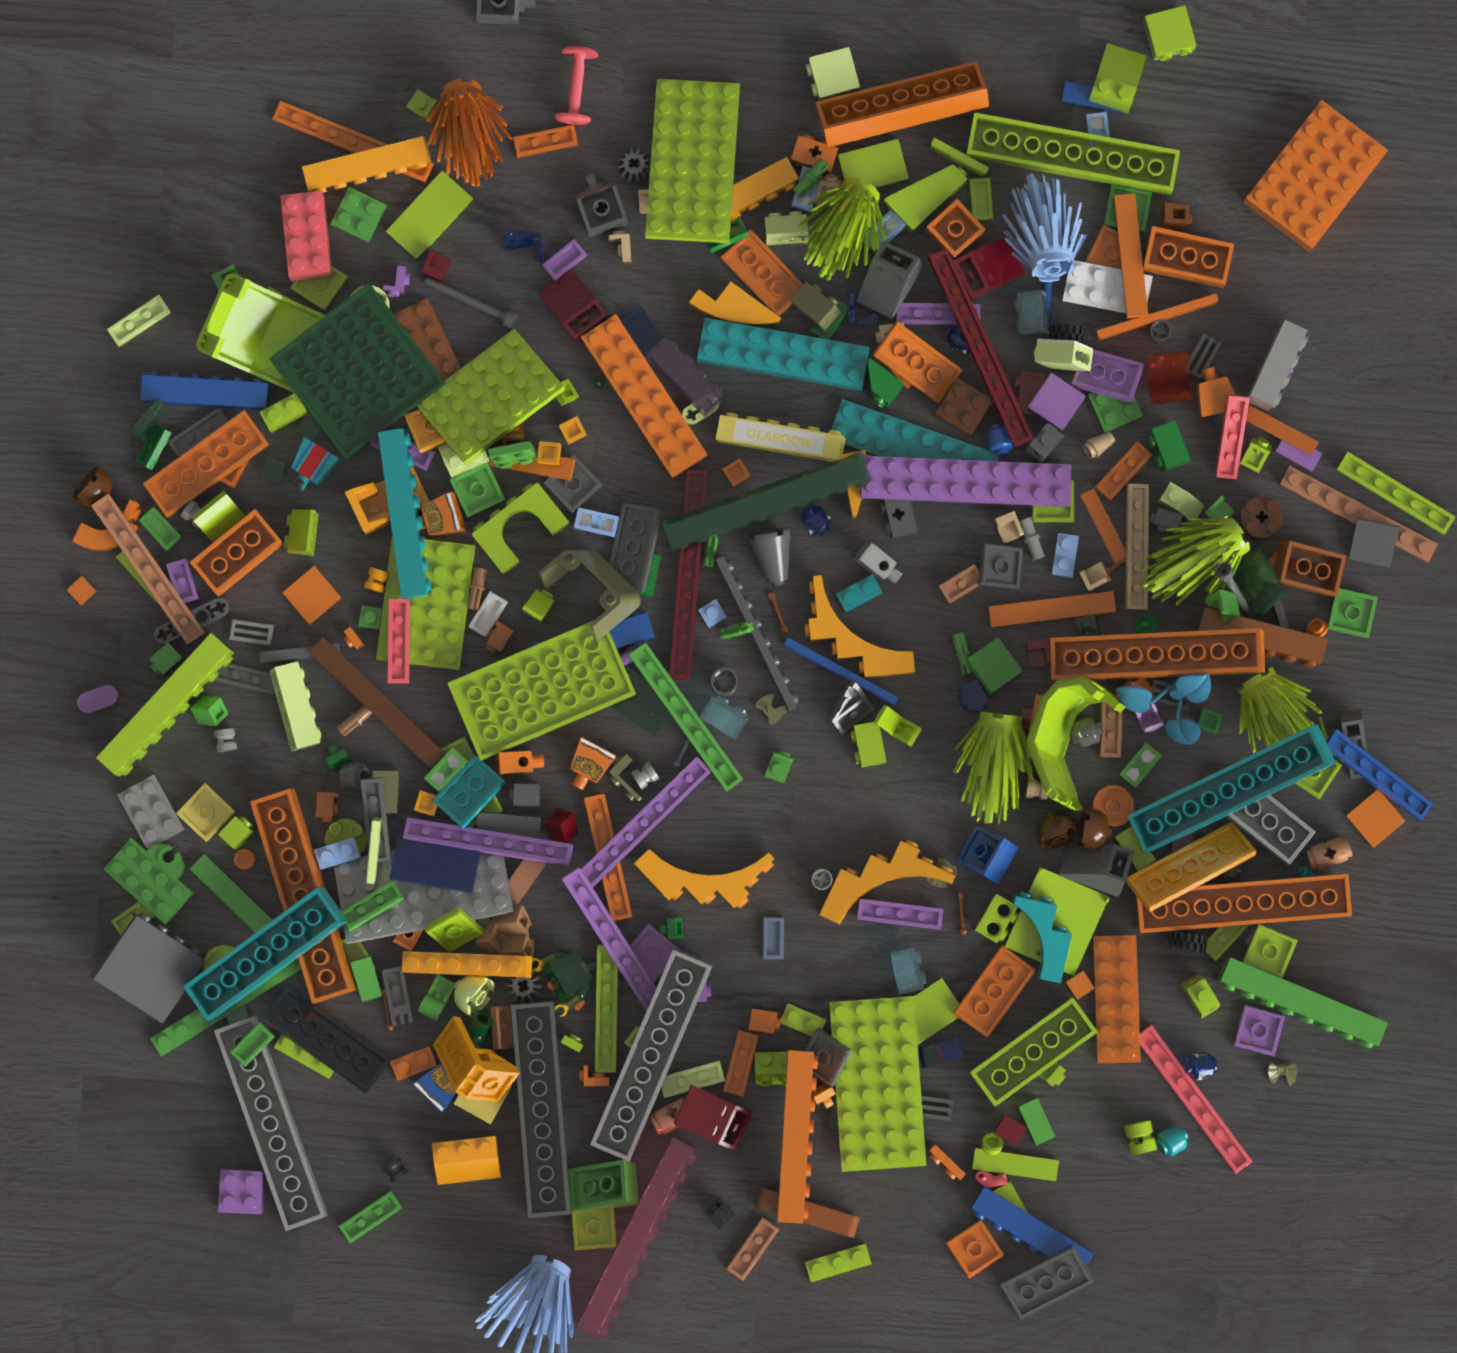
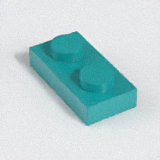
[836,574,883,613]

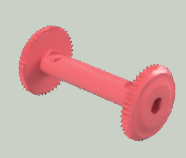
[554,46,598,125]

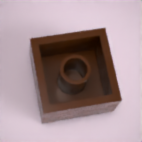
[934,378,992,438]

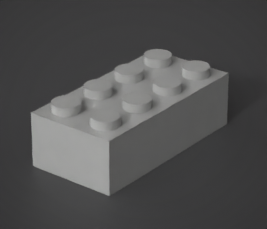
[1248,320,1309,411]
[1226,795,1316,865]

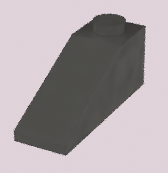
[1340,709,1368,779]

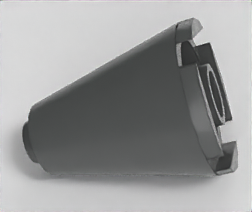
[749,527,790,586]

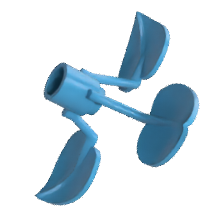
[1116,673,1211,745]

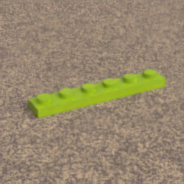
[1336,452,1455,535]
[595,945,618,1073]

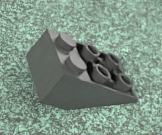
[856,241,923,319]
[1059,843,1134,897]

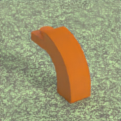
[72,500,141,551]

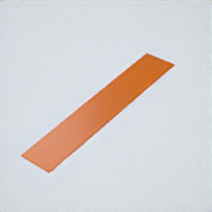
[1246,406,1319,456]
[1080,488,1126,563]

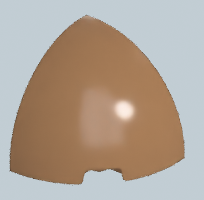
[475,905,534,958]

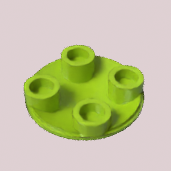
[325,819,367,854]

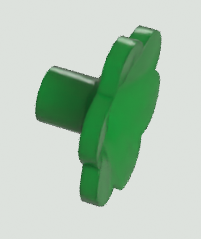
[1133,616,1158,634]

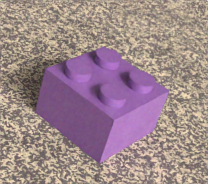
[218,1168,265,1214]

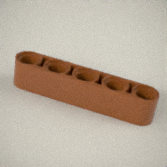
[755,1187,860,1238]

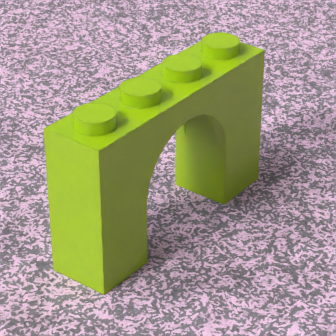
[472,482,569,575]

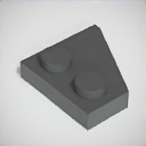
[829,679,875,735]

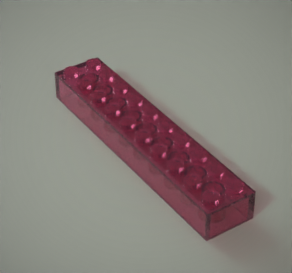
[577,1136,698,1341]

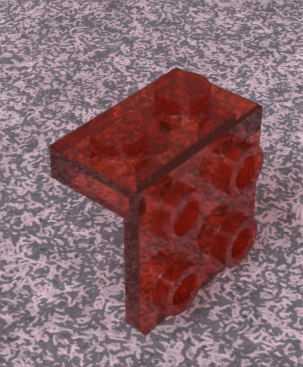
[1147,352,1193,404]

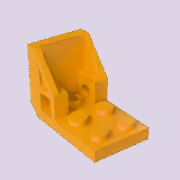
[345,466,430,534]
[433,1016,520,1102]

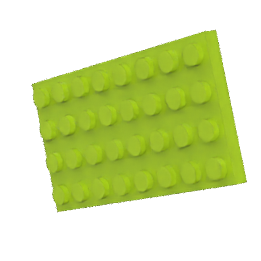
[645,79,740,243]
[447,621,636,761]
[829,996,926,1172]

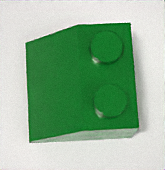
[866,358,904,408]

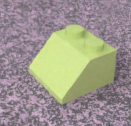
[764,211,809,246]
[438,443,490,478]

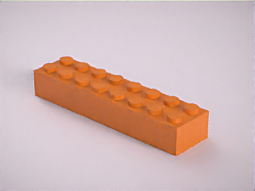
[815,61,989,148]
[581,314,708,479]
[777,1050,818,1224]

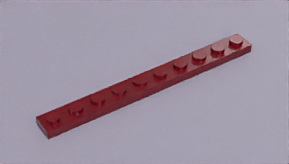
[927,248,1034,448]
[669,470,708,680]

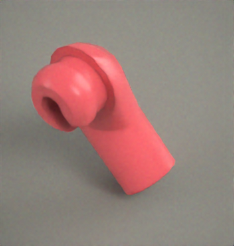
[975,1170,1007,1188]

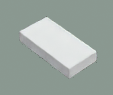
[468,591,508,637]

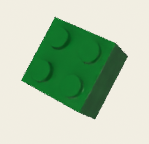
[1146,420,1190,473]

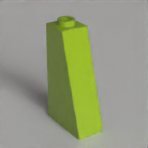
[883,164,968,233]

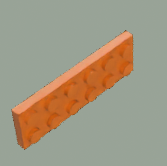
[143,410,270,518]
[1093,935,1141,1063]

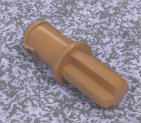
[467,567,487,610]
[337,705,373,736]

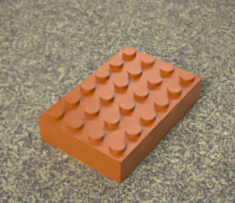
[1243,100,1388,253]

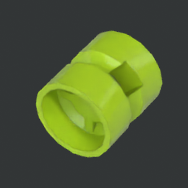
[1124,1120,1157,1155]

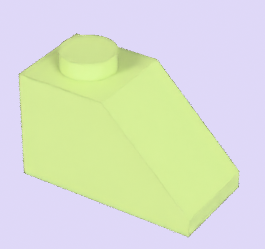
[1158,482,1205,522]

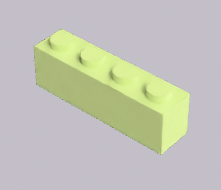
[269,662,321,751]

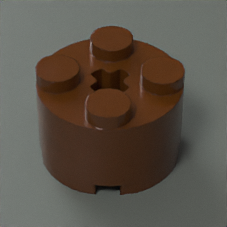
[1238,496,1283,540]

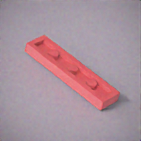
[1215,394,1250,479]
[388,599,410,684]

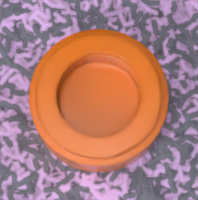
[234,849,256,870]

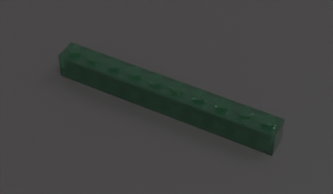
[663,451,871,550]

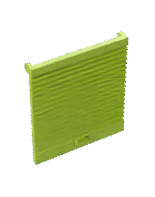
[1005,867,1110,976]

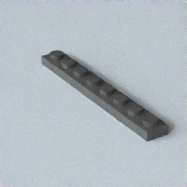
[716,556,799,712]

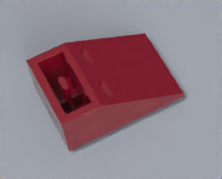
[953,237,1026,301]
[538,269,609,343]
[674,1085,753,1151]

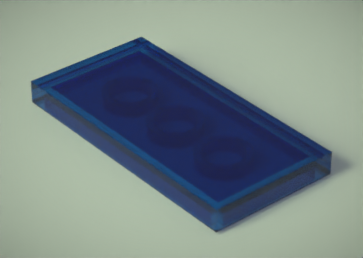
[389,838,481,893]

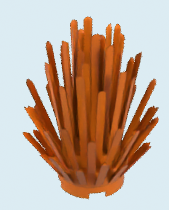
[426,79,512,187]

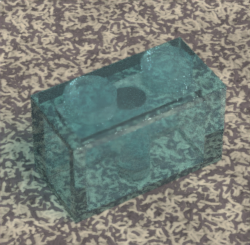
[1015,290,1049,337]
[699,695,749,740]
[889,947,927,994]

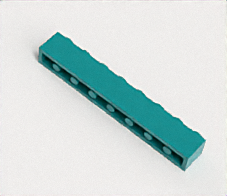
[378,428,432,599]

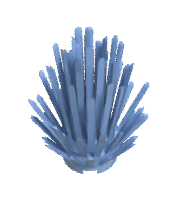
[1003,173,1087,282]

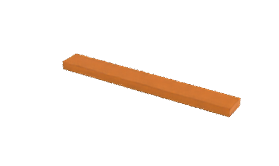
[272,100,434,183]

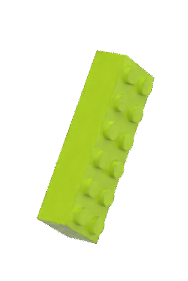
[969,997,1098,1107]

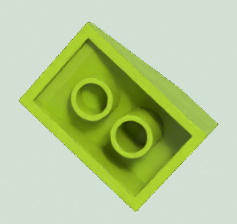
[1089,43,1147,114]

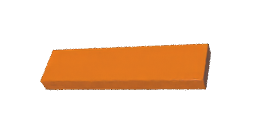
[489,444,575,481]

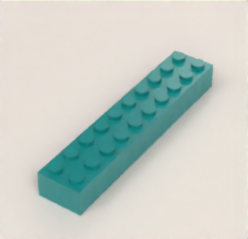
[1127,724,1336,854]

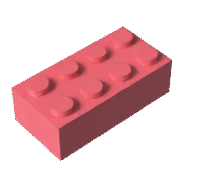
[280,191,333,282]

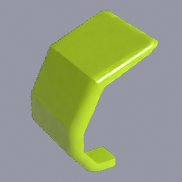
[196,274,325,393]
[1026,675,1126,812]

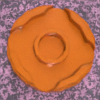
[1092,785,1134,827]

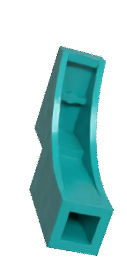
[1012,891,1072,983]

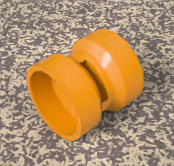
[363,567,390,594]

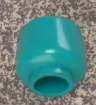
[1156,1125,1188,1157]

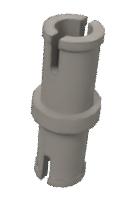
[1019,517,1045,561]

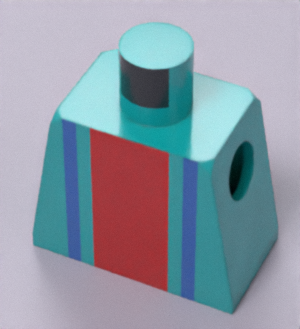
[291,437,340,491]

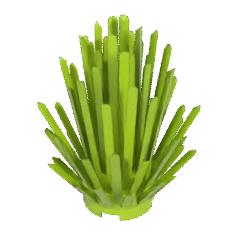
[799,178,885,281]
[1141,516,1250,606]
[1236,667,1327,754]
[953,712,1034,824]

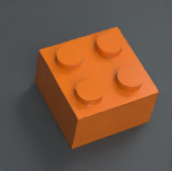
[925,199,986,260]

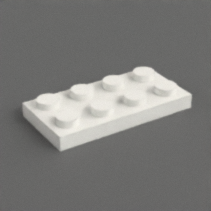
[1062,260,1153,314]

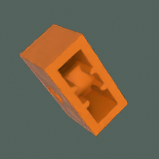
[791,134,838,174]

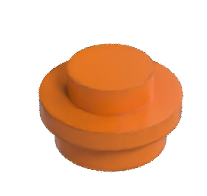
[1306,619,1328,637]

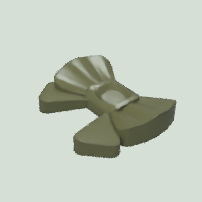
[755,694,786,725]
[926,857,957,888]
[1268,1062,1297,1086]

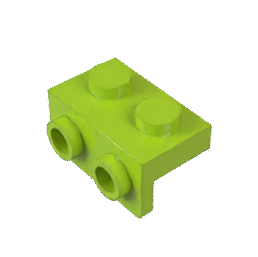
[755,1052,788,1086]

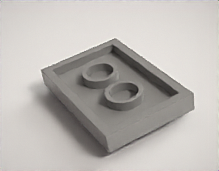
[117,774,185,850]

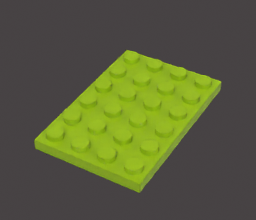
[416,329,565,465]
[376,535,476,671]

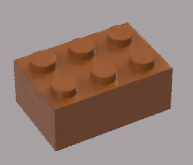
[1270,541,1346,597]

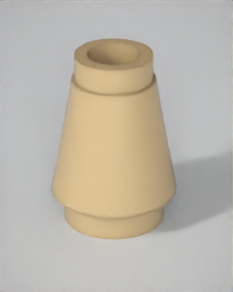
[1083,431,1115,459]

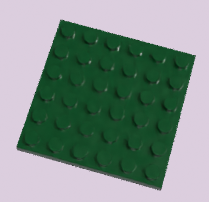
[269,282,446,459]

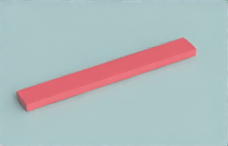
[1140,1025,1253,1174]

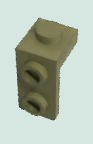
[609,754,642,802]

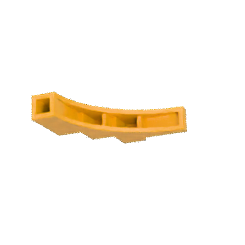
[805,575,915,678]
[819,840,955,925]
[634,849,774,908]

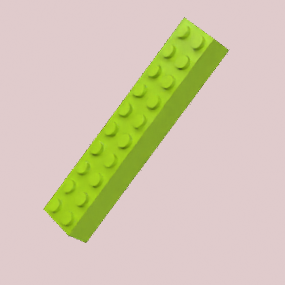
[966,112,1180,195]

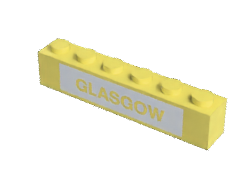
[716,413,845,463]

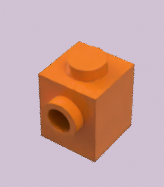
[749,1009,781,1035]

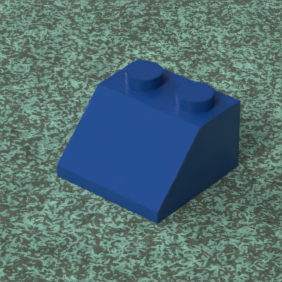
[956,825,1019,884]

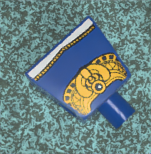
[413,1063,456,1113]

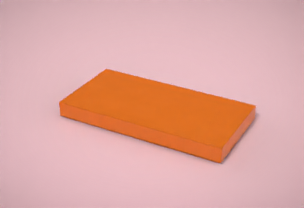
[720,229,803,317]
[872,321,963,404]
[953,945,1036,1038]

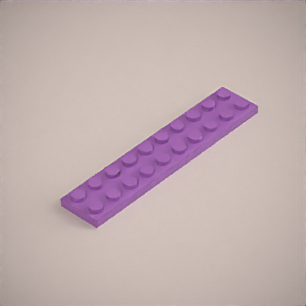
[861,456,1071,507]

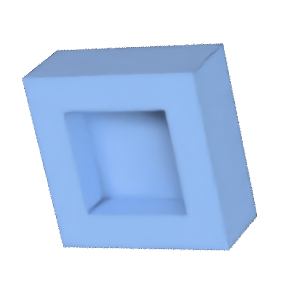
[698,599,727,628]

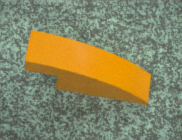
[689,281,781,327]

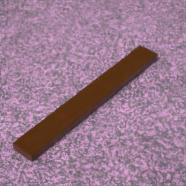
[309,636,445,768]

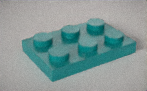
[432,754,506,829]

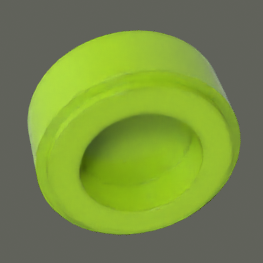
[981,1133,1003,1155]

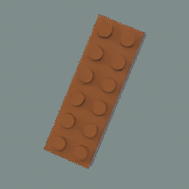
[1195,607,1328,669]

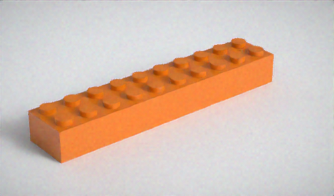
[1050,628,1265,682]
[250,789,357,1004]
[1135,874,1352,933]

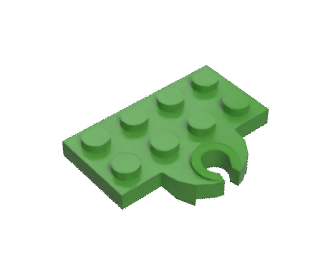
[103,838,194,925]

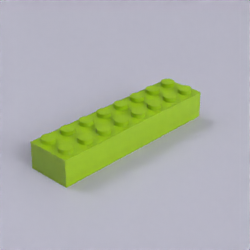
[96,633,234,777]

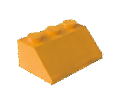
[432,1135,501,1185]

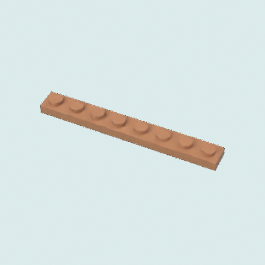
[1279,466,1438,563]
[91,494,205,645]

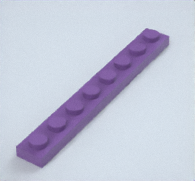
[581,757,712,888]
[403,818,573,867]
[561,867,656,1012]

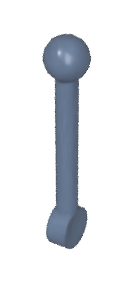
[673,738,690,769]

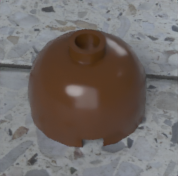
[72,466,112,508]
[1078,807,1112,849]
[1037,811,1080,850]

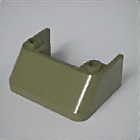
[538,548,641,642]

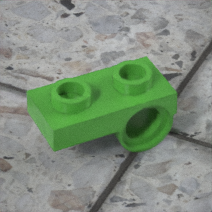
[418,974,455,1021]

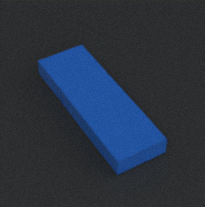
[1061,81,1123,115]

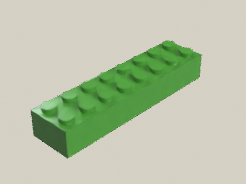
[1216,957,1388,1048]

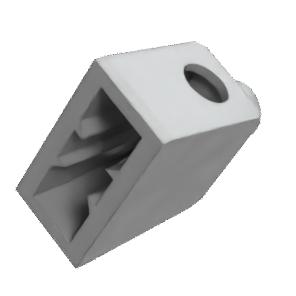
[853,542,902,584]

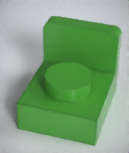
[764,750,793,784]

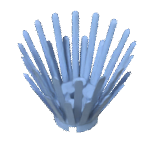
[475,1255,574,1353]

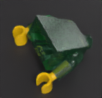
[532,950,597,1017]

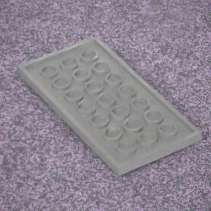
[334,844,514,944]

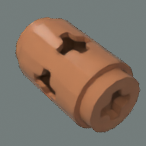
[1305,836,1353,871]
[649,1098,684,1135]

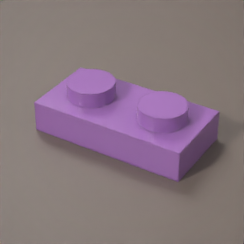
[166,558,199,603]

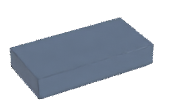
[763,917,784,960]

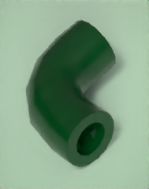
[466,1010,493,1049]

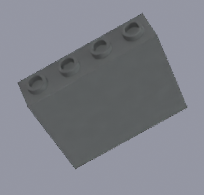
[90,912,206,1024]

